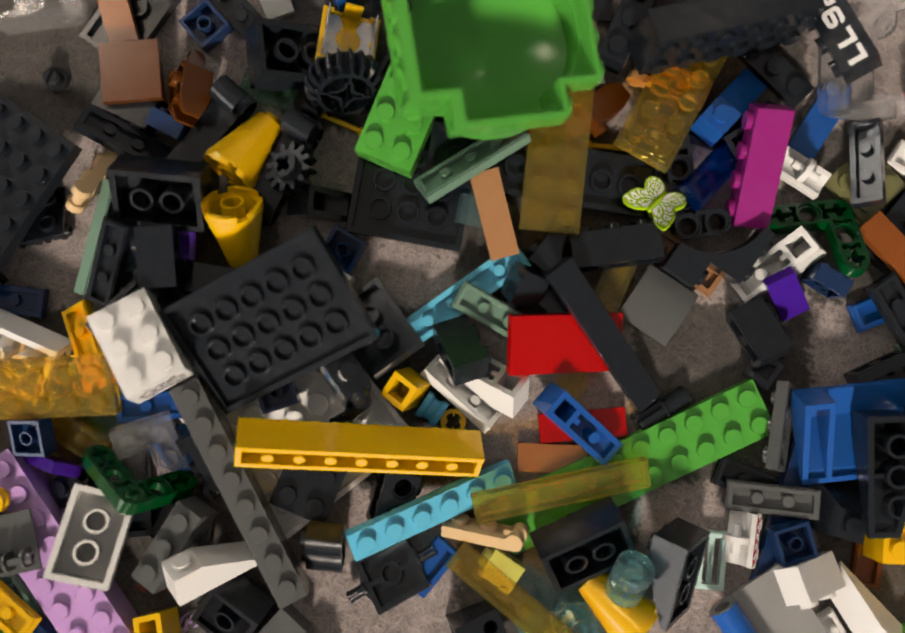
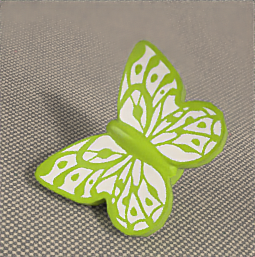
[622,176,687,231]

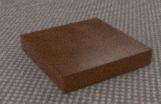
[98,38,165,105]

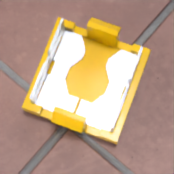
[314,2,381,61]

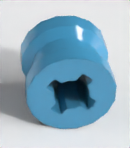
[414,391,450,427]

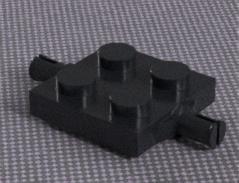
[346,538,438,615]

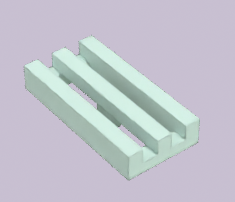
[695,529,727,591]

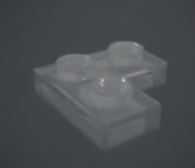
[108,410,189,475]

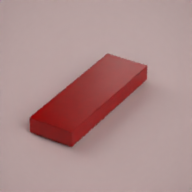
[537,406,627,443]

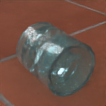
[604,550,655,608]

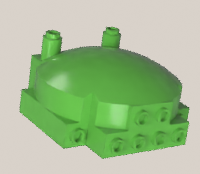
[381,0,604,140]

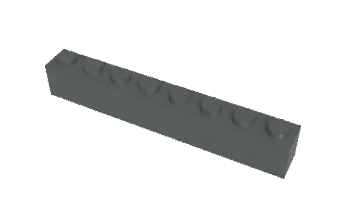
[169,376,310,609]

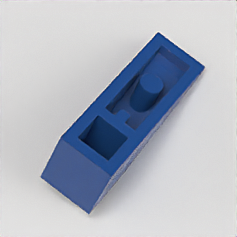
[689,68,767,147]
[532,382,623,467]

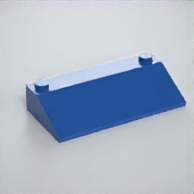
[791,378,905,485]

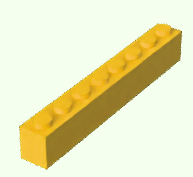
[234,417,485,477]

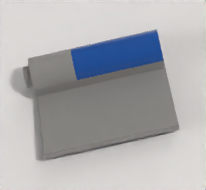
[709,563,828,633]

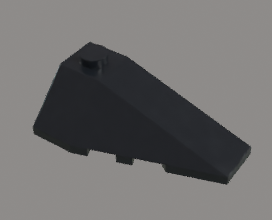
[853,410,905,539]

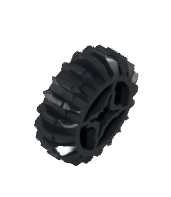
[304,47,384,119]

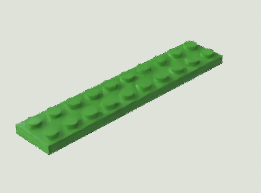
[488,379,770,556]

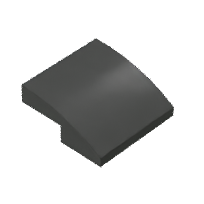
[617,264,699,346]

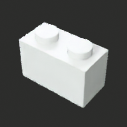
[773,550,846,609]

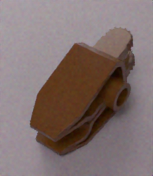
[167,49,214,128]
[557,82,631,145]

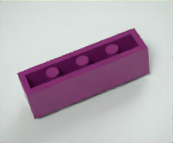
[724,102,795,229]

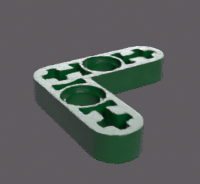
[769,199,871,278]
[82,444,197,515]

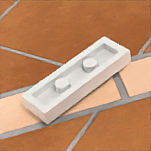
[420,354,502,434]

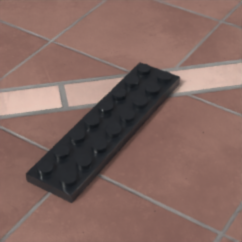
[425,121,662,220]

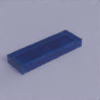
[679,139,737,211]

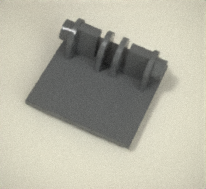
[0,508,43,578]

